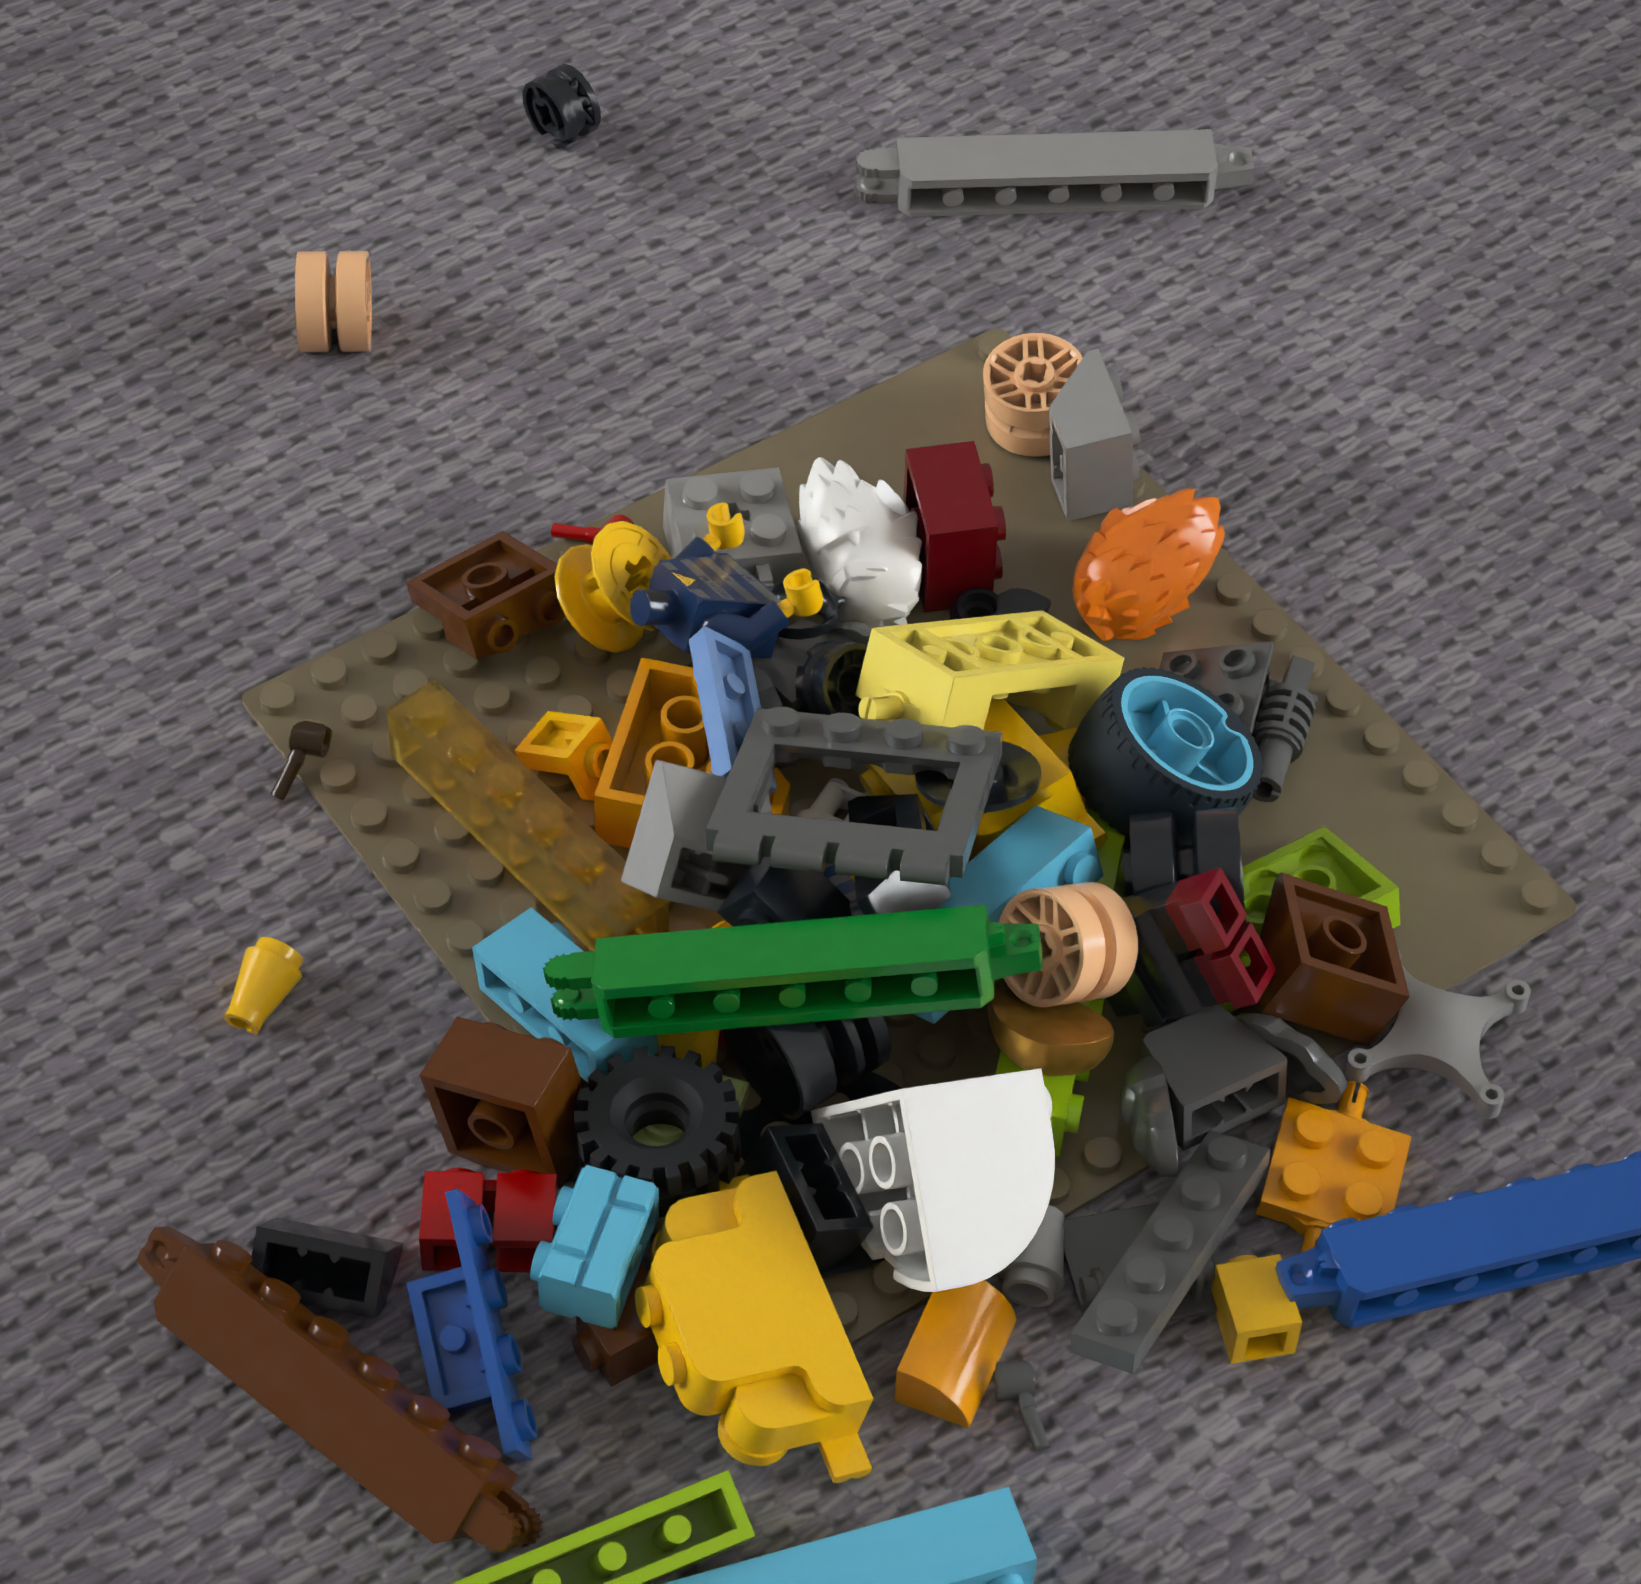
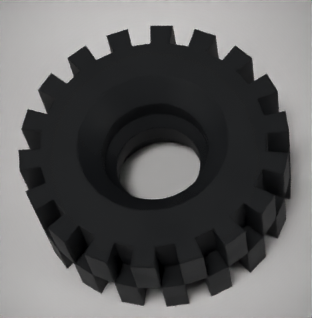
[574,1045,741,1217]

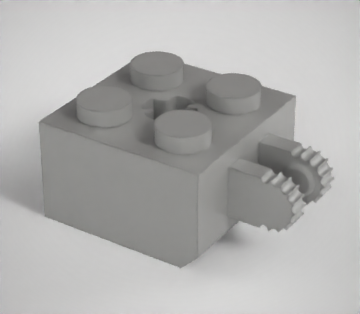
[663,467,802,591]

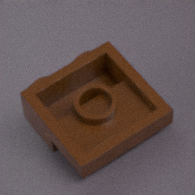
[406,531,565,660]

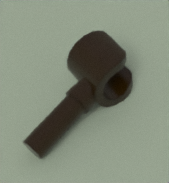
[270,721,332,800]

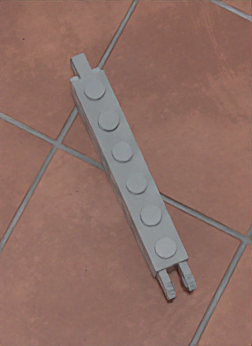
[854,129,1254,217]

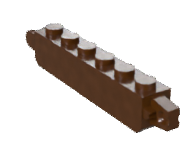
[136,1226,543,1553]

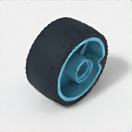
[1068,667,1263,845]

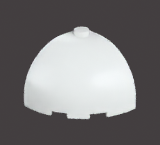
[810,1068,1055,1292]

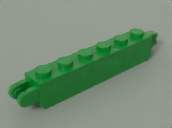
[543,904,1043,1038]

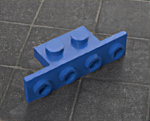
[406,1188,538,1463]

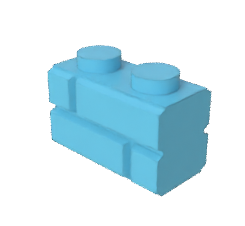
[530,1165,659,1329]

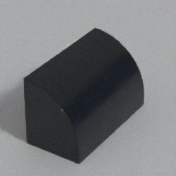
[736,1123,873,1271]
[251,1218,403,1318]

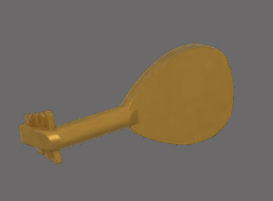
[987,978,1114,1076]

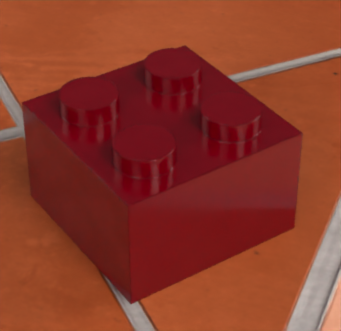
[903,441,1006,612]

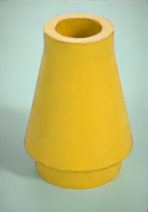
[224,937,303,1035]

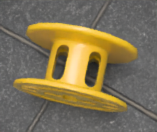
[554,521,672,653]

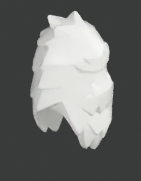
[797,457,922,629]

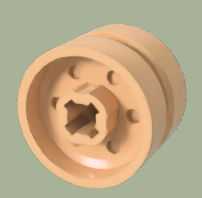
[295,251,372,353]
[983,333,1083,457]
[998,882,1138,1007]

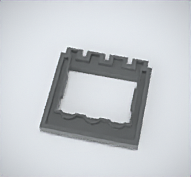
[706,707,1003,886]

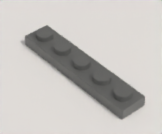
[1071,1130,1270,1374]

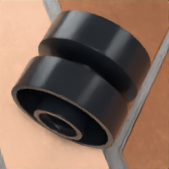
[1123,807,1246,924]

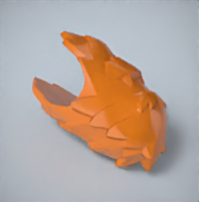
[1071,488,1225,642]

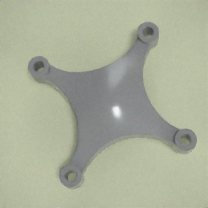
[1344,950,1531,1119]

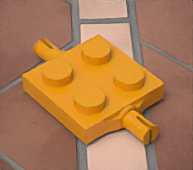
[1255,1081,1412,1253]

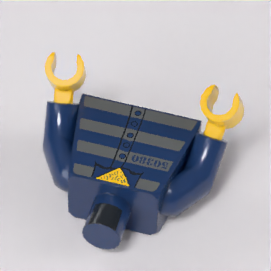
[630,502,823,658]

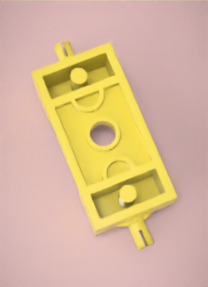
[855,611,1125,731]

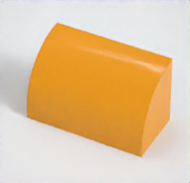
[894,1280,1017,1429]

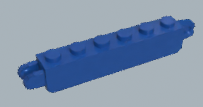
[1275,1151,1641,1328]

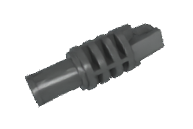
[1251,655,1319,802]

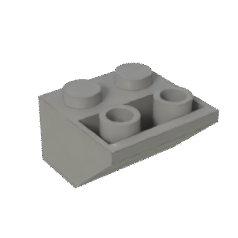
[1049,349,1140,522]
[621,759,772,912]

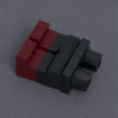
[1106,867,1277,1027]

